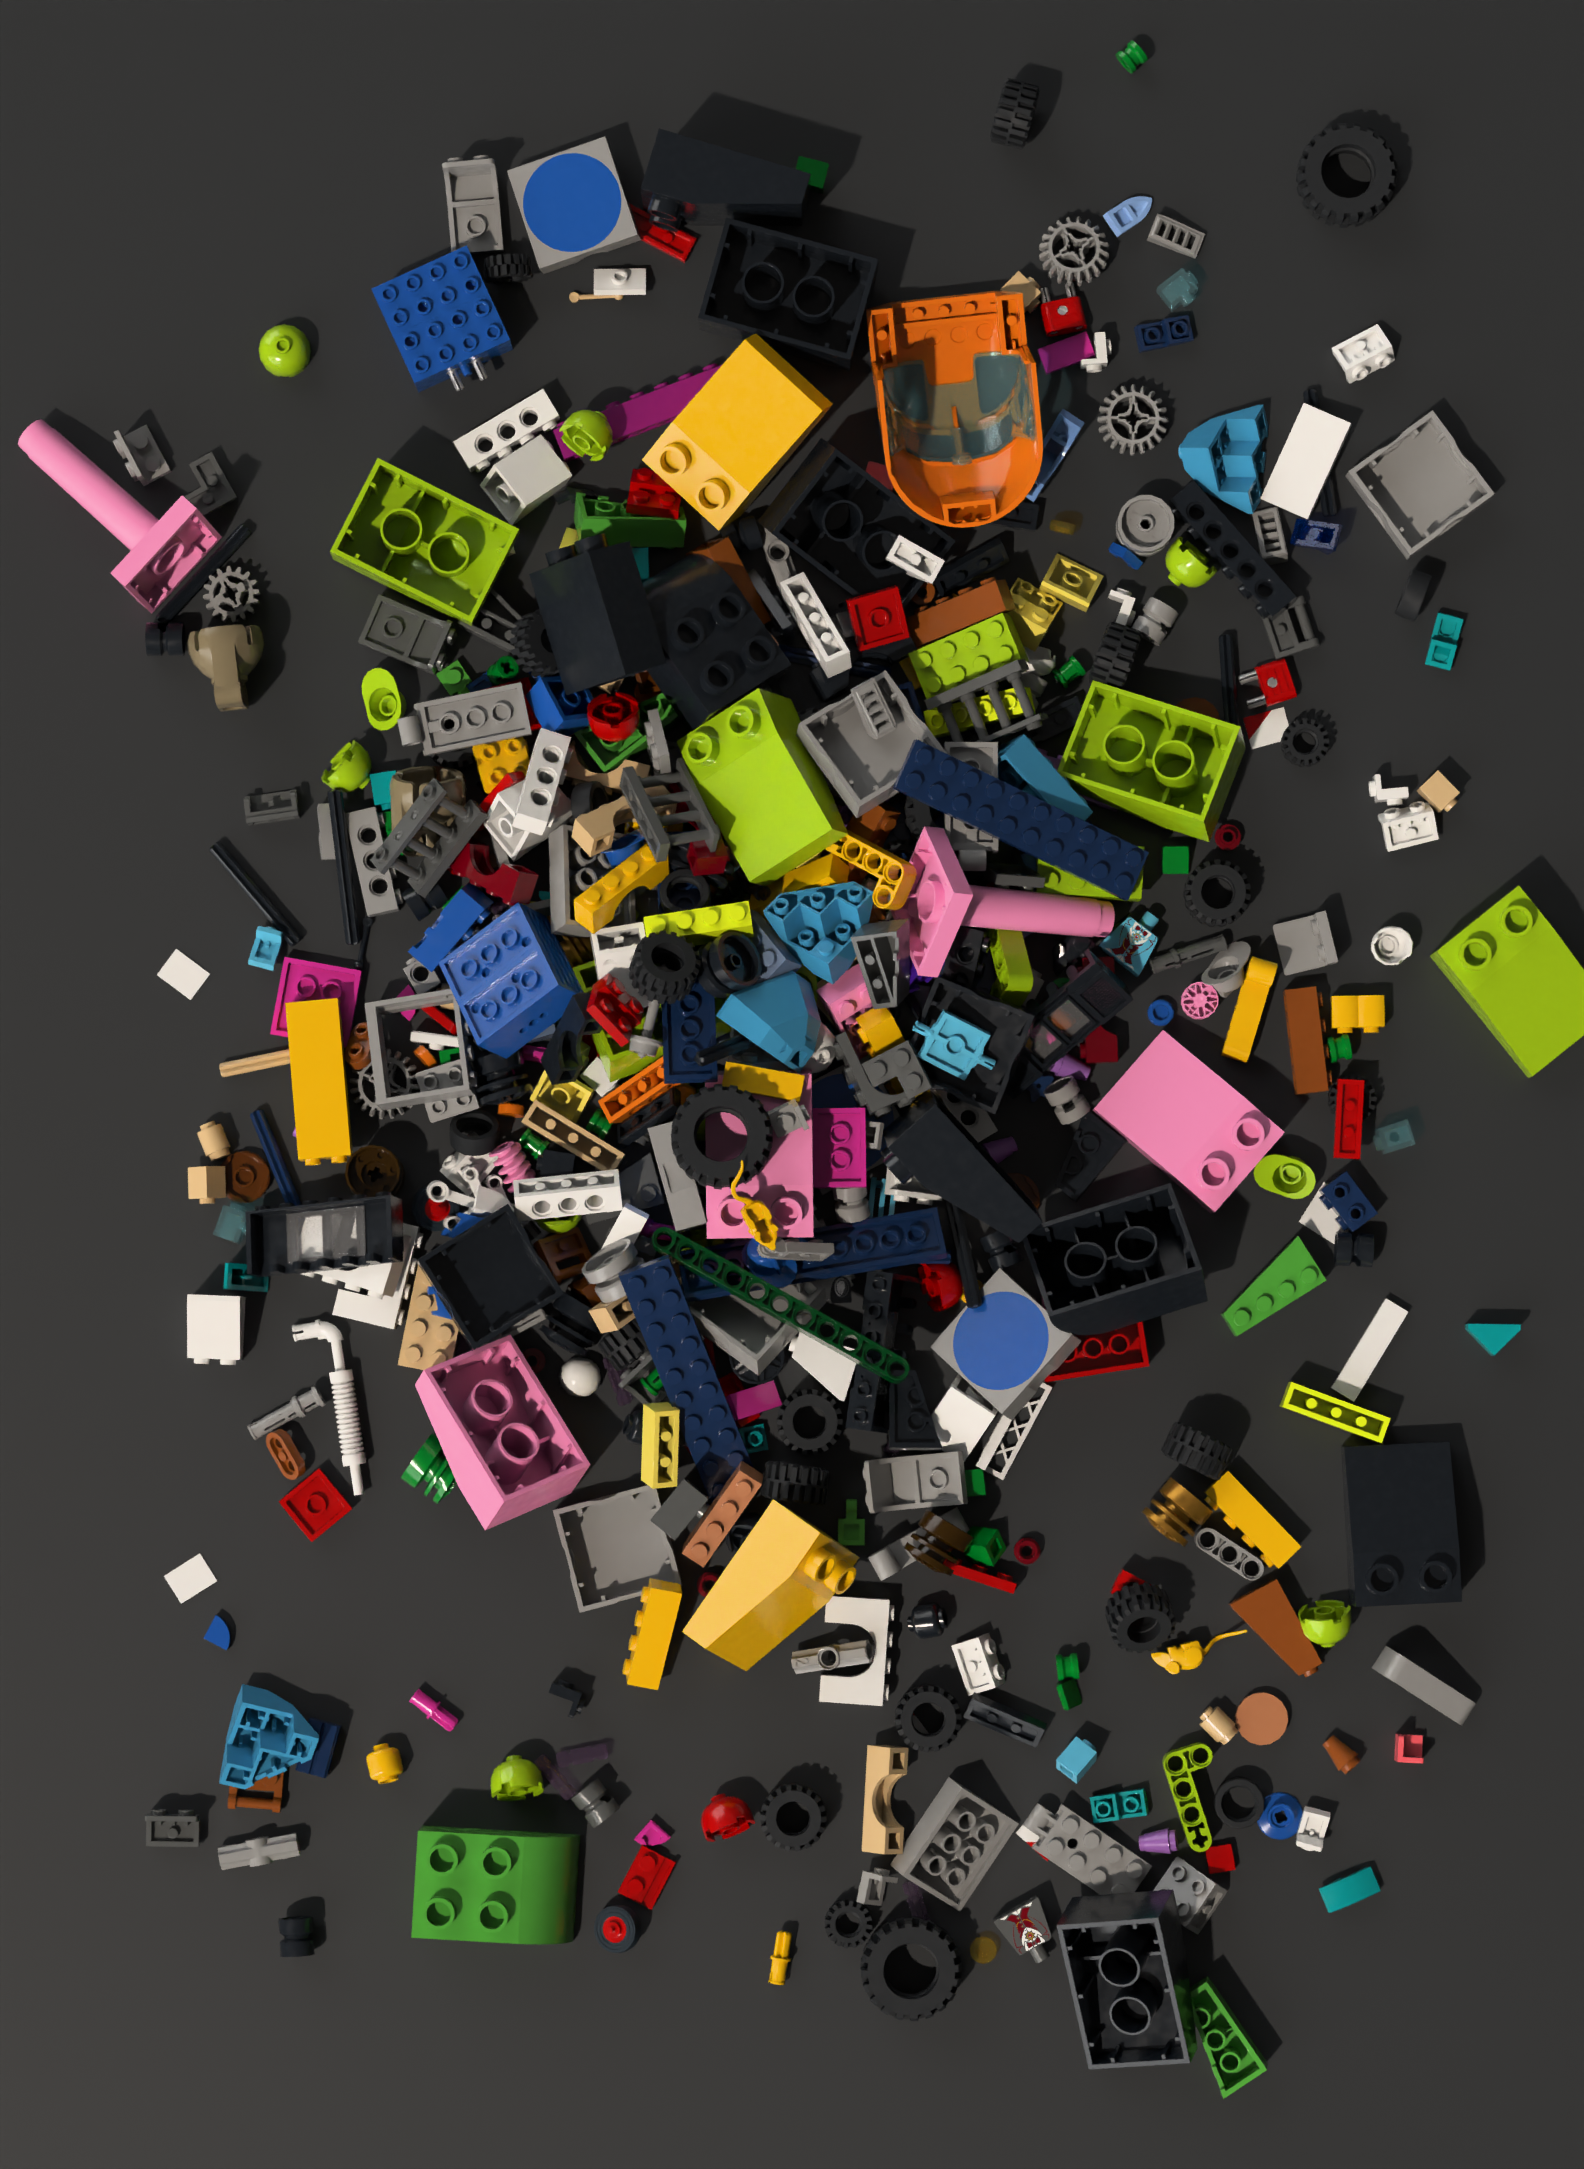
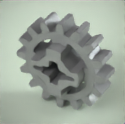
[203,566,261,624]

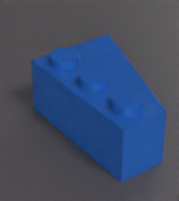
[408,883,494,972]

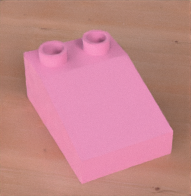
[1092,1030,1285,1214]
[705,1070,814,1239]
[415,1334,590,1530]

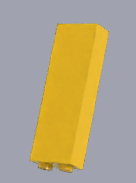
[285,998,353,1166]

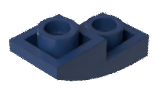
[1134,315,1194,353]

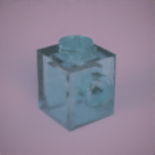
[1156,268,1198,312]
[1373,1119,1416,1155]
[213,1202,246,1244]

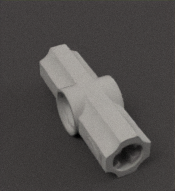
[756,517,797,595]
[791,1640,873,1674]
[218,1833,300,1870]

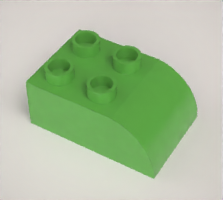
[411,1825,580,1944]

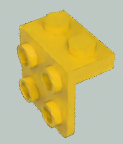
[472,737,530,794]

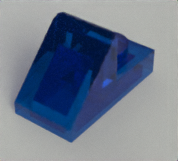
[1290,518,1342,555]

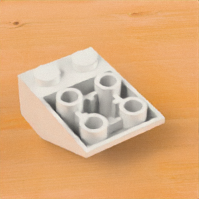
[590,922,650,1008]

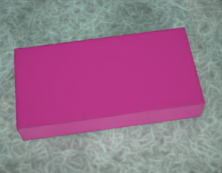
[1037,331,1095,375]
[726,1380,782,1421]

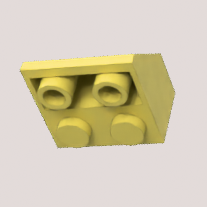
[1008,578,1063,652]

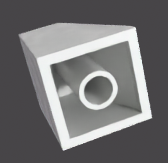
[480,434,572,526]
[483,780,573,862]
[187,1294,246,1365]
[788,1332,856,1401]
[931,1374,998,1461]

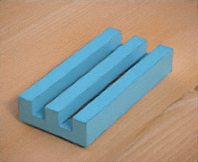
[867,1177,895,1219]

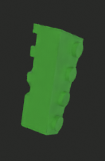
[574,492,686,549]
[574,693,682,773]
[1221,1236,1326,1336]
[1190,1976,1268,2099]

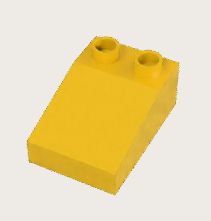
[642,333,833,530]
[682,1499,860,1671]

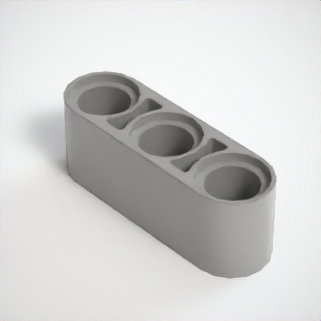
[1194,1527,1264,1580]

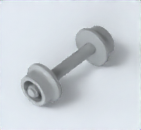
[629,963,675,1058]

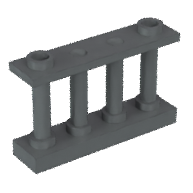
[925,659,1049,742]
[619,757,721,862]
[370,777,488,898]

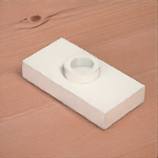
[594,268,646,295]
[410,1031,459,1051]

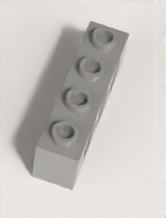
[345,807,403,917]

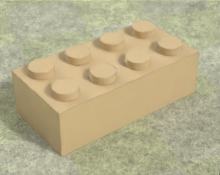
[398,1265,460,1370]

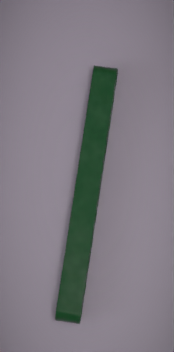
[652,1227,909,1384]

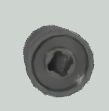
[571,1778,620,1828]

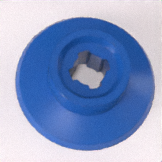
[1257,1792,1303,1840]

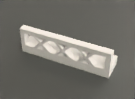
[975,1382,1053,1480]

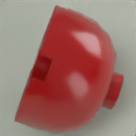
[587,692,640,742]
[917,1262,964,1312]
[701,1794,755,1842]

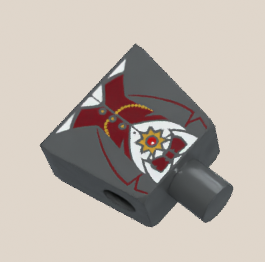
[993,1895,1052,1964]

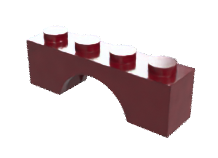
[668,783,730,876]
[449,837,538,906]
[1077,957,1118,1064]

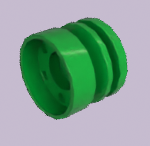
[401,1433,457,1504]

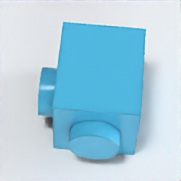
[1056,1736,1097,1784]

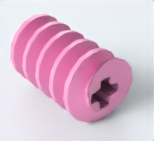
[489,1141,536,1193]

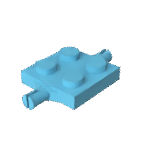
[912,1009,996,1081]

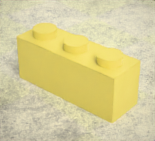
[641,1402,680,1489]

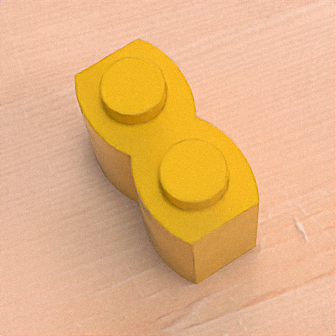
[1330,995,1385,1034]

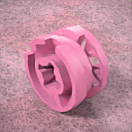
[1181,982,1218,1020]

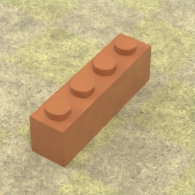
[682,1461,763,1568]

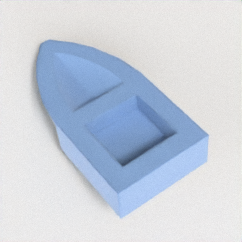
[1103,196,1152,237]

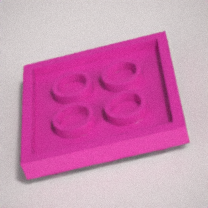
[270,957,362,1048]

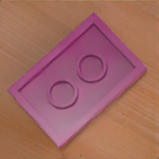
[812,1108,866,1188]

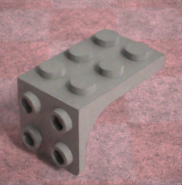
[442,155,504,254]
[644,709,687,790]
[863,1451,968,1513]

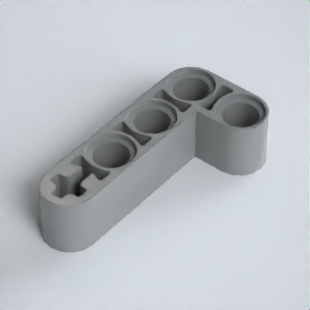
[868,1507,970,1581]
[1372,1646,1476,1726]

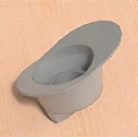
[1201,941,1251,998]

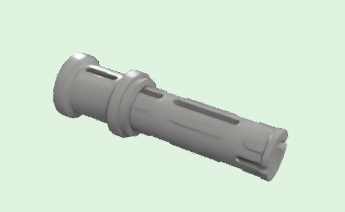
[247,1385,326,1440]

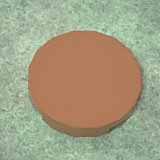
[1235,1692,1288,1745]

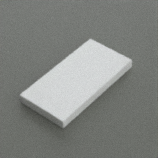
[1260,403,1352,520]

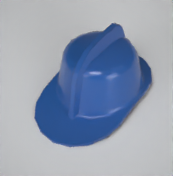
[601,828,645,869]
[742,1238,797,1289]

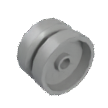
[1115,495,1174,557]
[582,1238,646,1303]

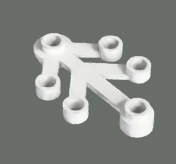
[426,1166,522,1231]

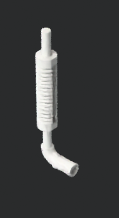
[292,1319,366,1496]

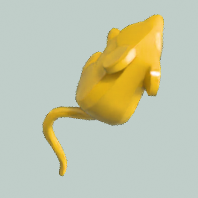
[731,1160,778,1250]
[1151,1630,1247,1674]

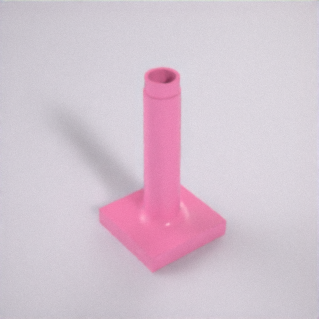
[18,419,222,614]
[890,826,1115,977]

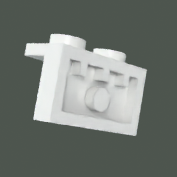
[1332,324,1395,384]
[1378,801,1439,852]
[440,1132,498,1196]
[884,1168,942,1205]
[951,1633,1005,1696]

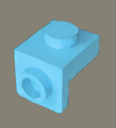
[248,926,283,971]

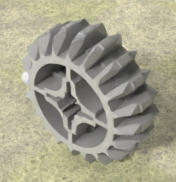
[1039,216,1109,287]
[1097,384,1168,456]
[350,1049,420,1120]

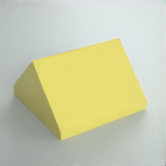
[1040,553,1104,612]
[529,1070,595,1124]

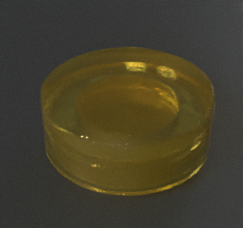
[1049,520,1076,536]
[970,1936,997,1964]

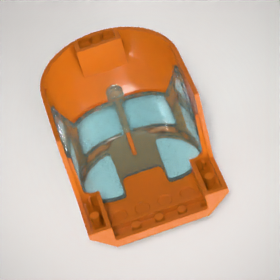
[866,291,1043,528]

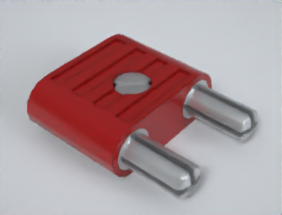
[1039,282,1087,337]
[1238,658,1297,709]

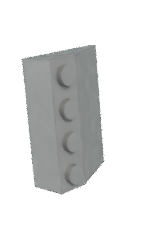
[549,824,636,937]
[890,1777,1019,1911]

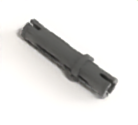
[1148,934,1227,975]

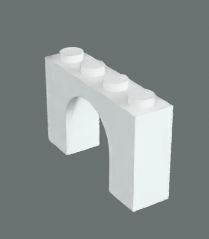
[299,1214,412,1299]
[332,1220,424,1330]
[819,1595,894,1706]

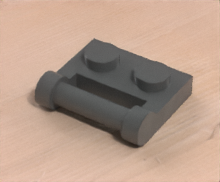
[1261,596,1320,660]

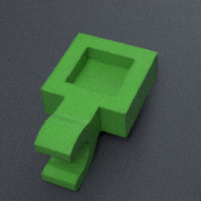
[436,660,472,696]
[838,1499,865,1545]

